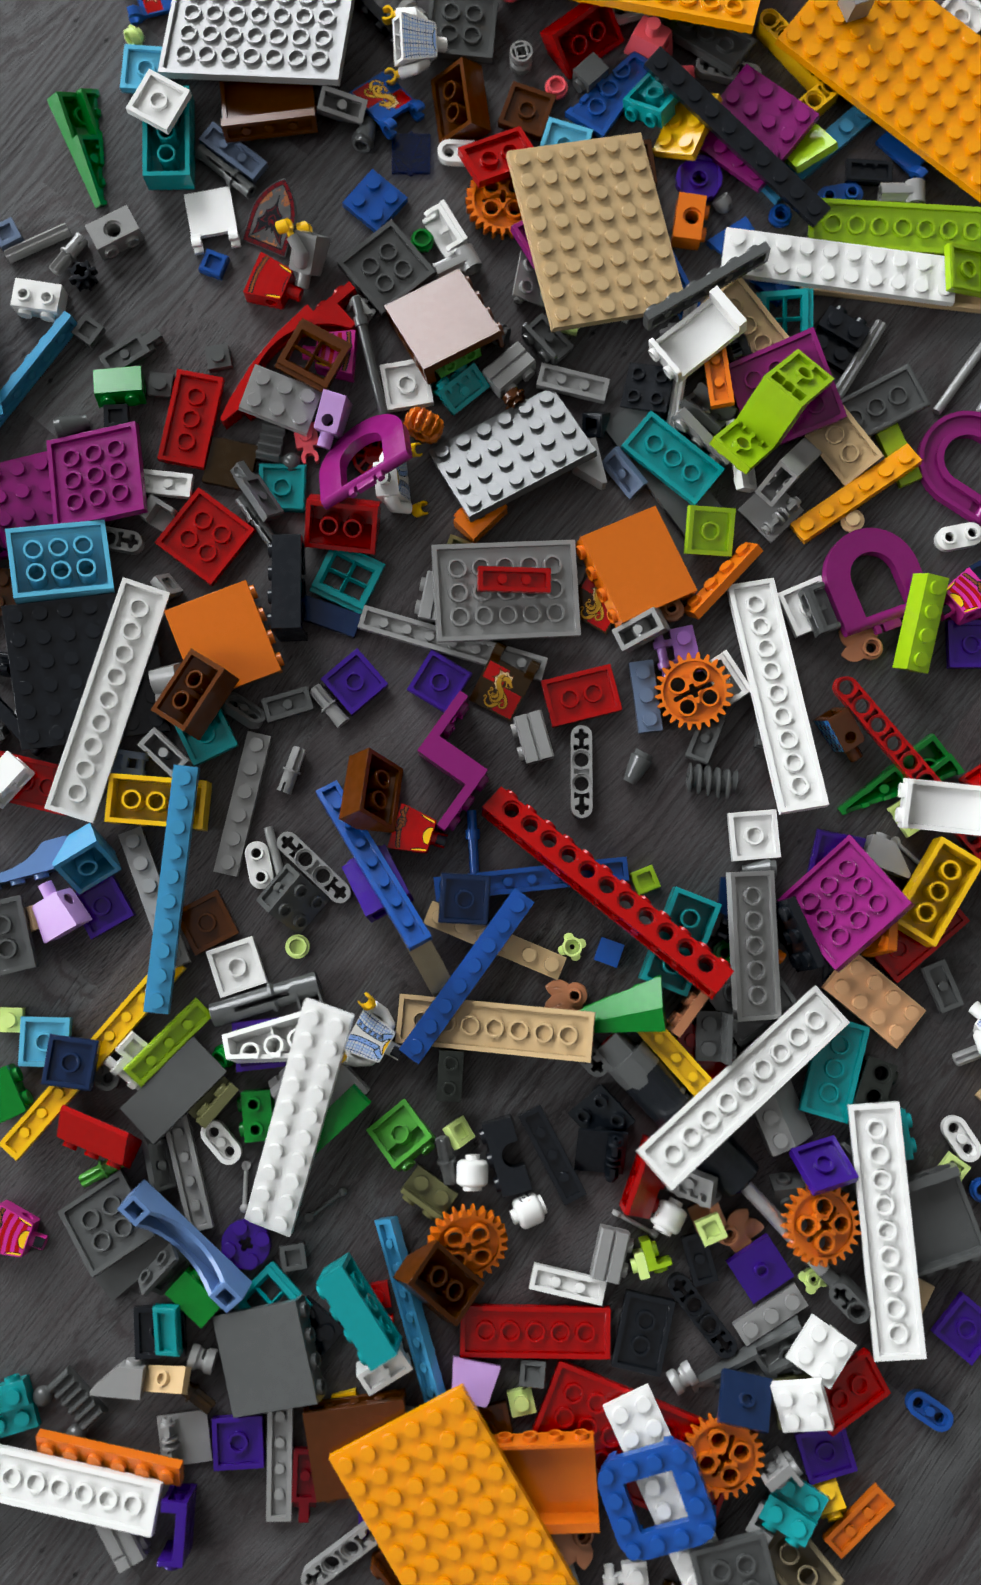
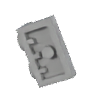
[666,1169,721,1209]
[757,1445,805,1493]

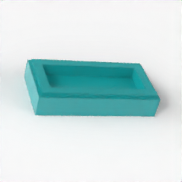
[152,1303,183,1357]

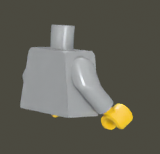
[275,218,331,289]

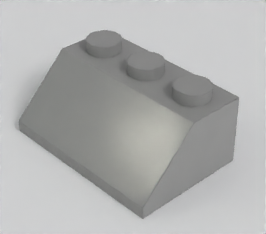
[752,1079,813,1157]

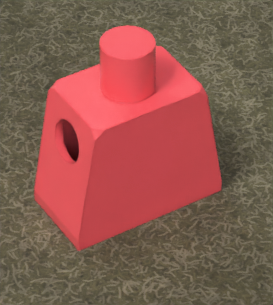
[624,15,673,59]

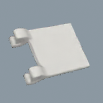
[184,186,241,255]

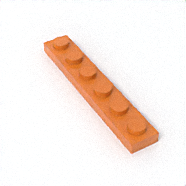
[36,1428,184,1487]

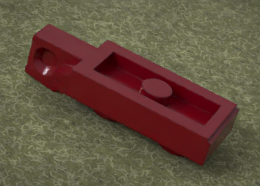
[291,1446,317,1523]

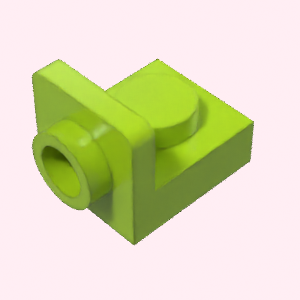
[638,1235,673,1273]

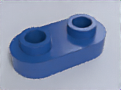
[817,182,863,200]
[905,1388,954,1432]

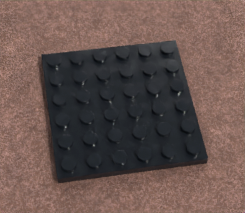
[1,592,170,751]

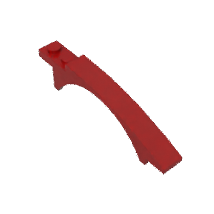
[220,281,358,430]

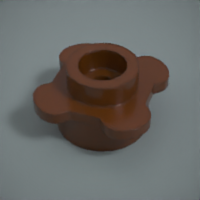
[503,387,525,410]

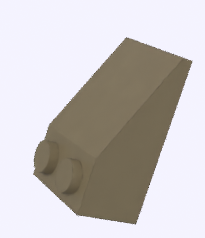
[768,1530,845,1585]

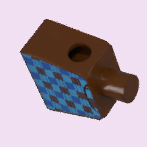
[813,707,865,762]

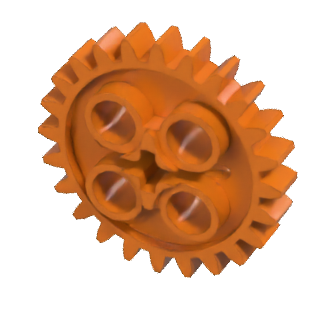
[465,177,522,240]
[655,652,733,731]
[780,1185,861,1267]
[427,1203,508,1279]
[685,1412,765,1500]

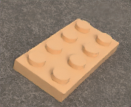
[821,954,926,1049]

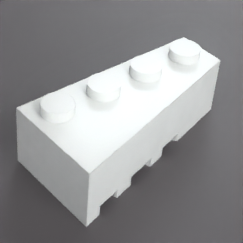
[222,1011,301,1063]

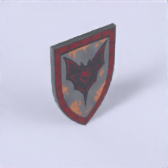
[242,178,297,257]

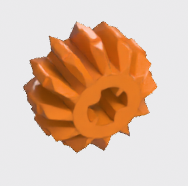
[403,407,444,444]

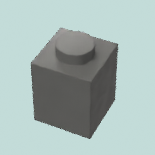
[572,52,609,95]

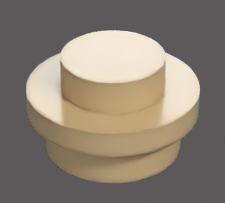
[840,509,865,532]

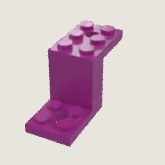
[417,691,489,833]

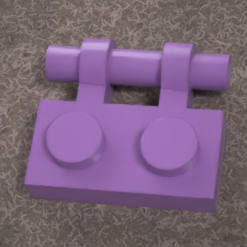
[653,625,703,677]

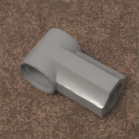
[877,178,926,204]
[432,243,483,279]

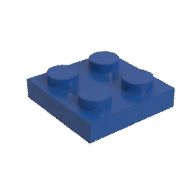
[342,169,408,232]

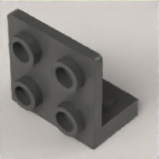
[256,862,330,934]
[694,1010,737,1065]

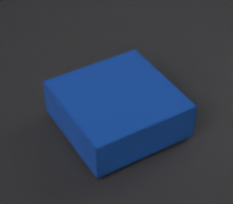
[199,248,230,281]
[593,937,625,968]

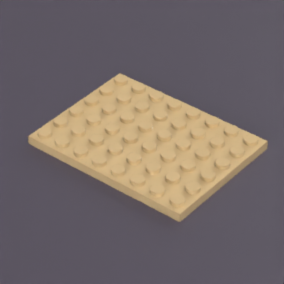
[506,132,683,332]

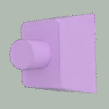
[314,389,353,450]
[32,880,92,944]
[452,1355,501,1408]

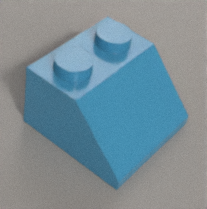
[52,823,121,895]

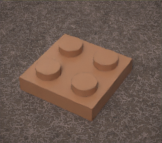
[666,989,709,1037]

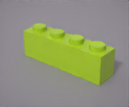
[892,573,949,674]

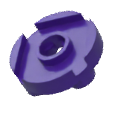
[675,155,723,202]
[221,1218,272,1270]

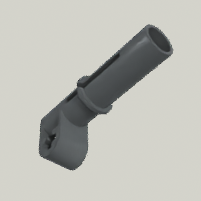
[209,971,327,1027]

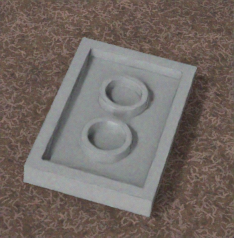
[239,364,322,436]

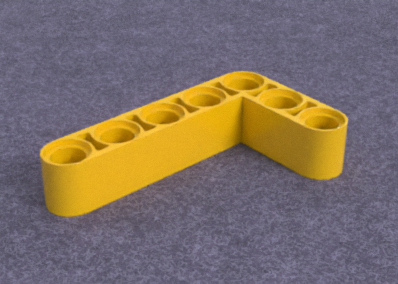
[755,8,839,116]

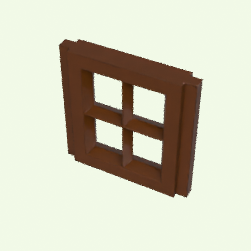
[275,318,353,393]

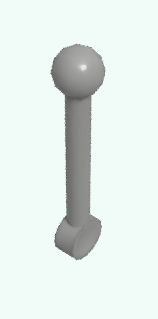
[890,836,920,865]
[240,1160,252,1213]
[612,1209,659,1239]

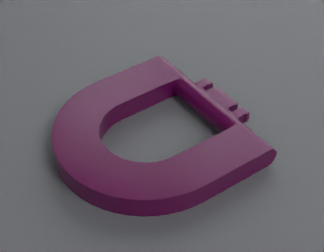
[917,411,981,526]
[319,414,413,510]
[822,528,923,637]

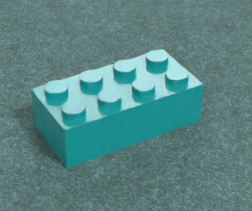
[142,86,195,190]
[638,886,722,997]
[316,1252,403,1371]

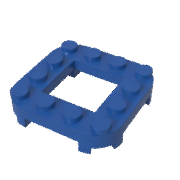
[598,1436,717,1560]

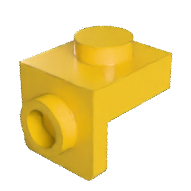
[812,1478,846,1522]

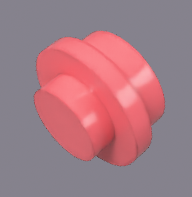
[545,75,568,100]

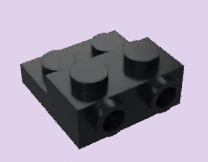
[815,305,870,374]

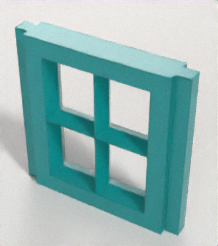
[756,288,813,333]
[309,550,386,614]
[233,1260,313,1310]

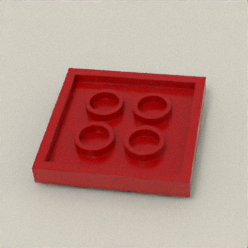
[154,487,256,587]

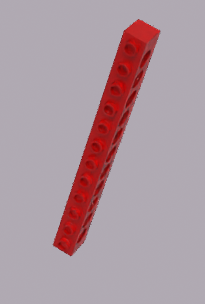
[482,786,734,1000]

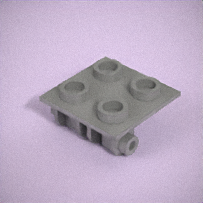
[512,250,545,308]
[738,493,804,543]
[157,1410,213,1465]

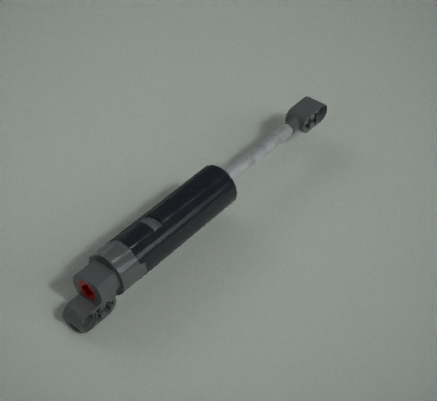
[579,1032,870,1324]

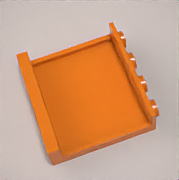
[575,505,697,627]
[164,580,285,689]
[493,1428,600,1534]

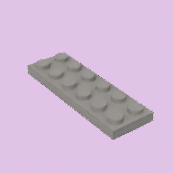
[726,870,782,1022]

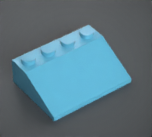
[5,520,115,604]

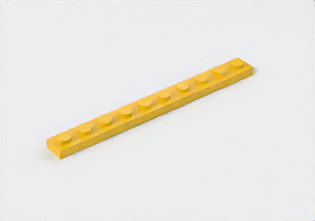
[0,966,187,1161]

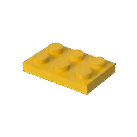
[653,93,722,161]

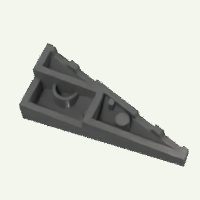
[691,1314,804,1393]

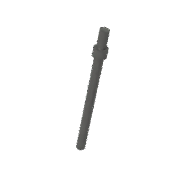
[351,296,388,415]

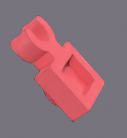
[294,422,320,465]

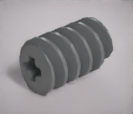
[685,762,738,800]

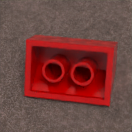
[539,3,624,80]
[304,494,382,555]
[57,1105,142,1170]
[619,1134,665,1219]

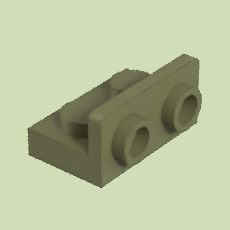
[188,1077,239,1129]
[400,1164,459,1221]

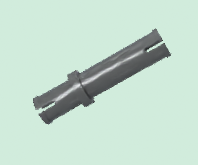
[194,144,257,199]
[235,494,276,546]

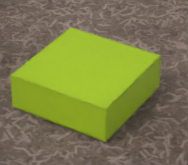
[629,865,661,896]

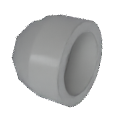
[712,192,733,214]

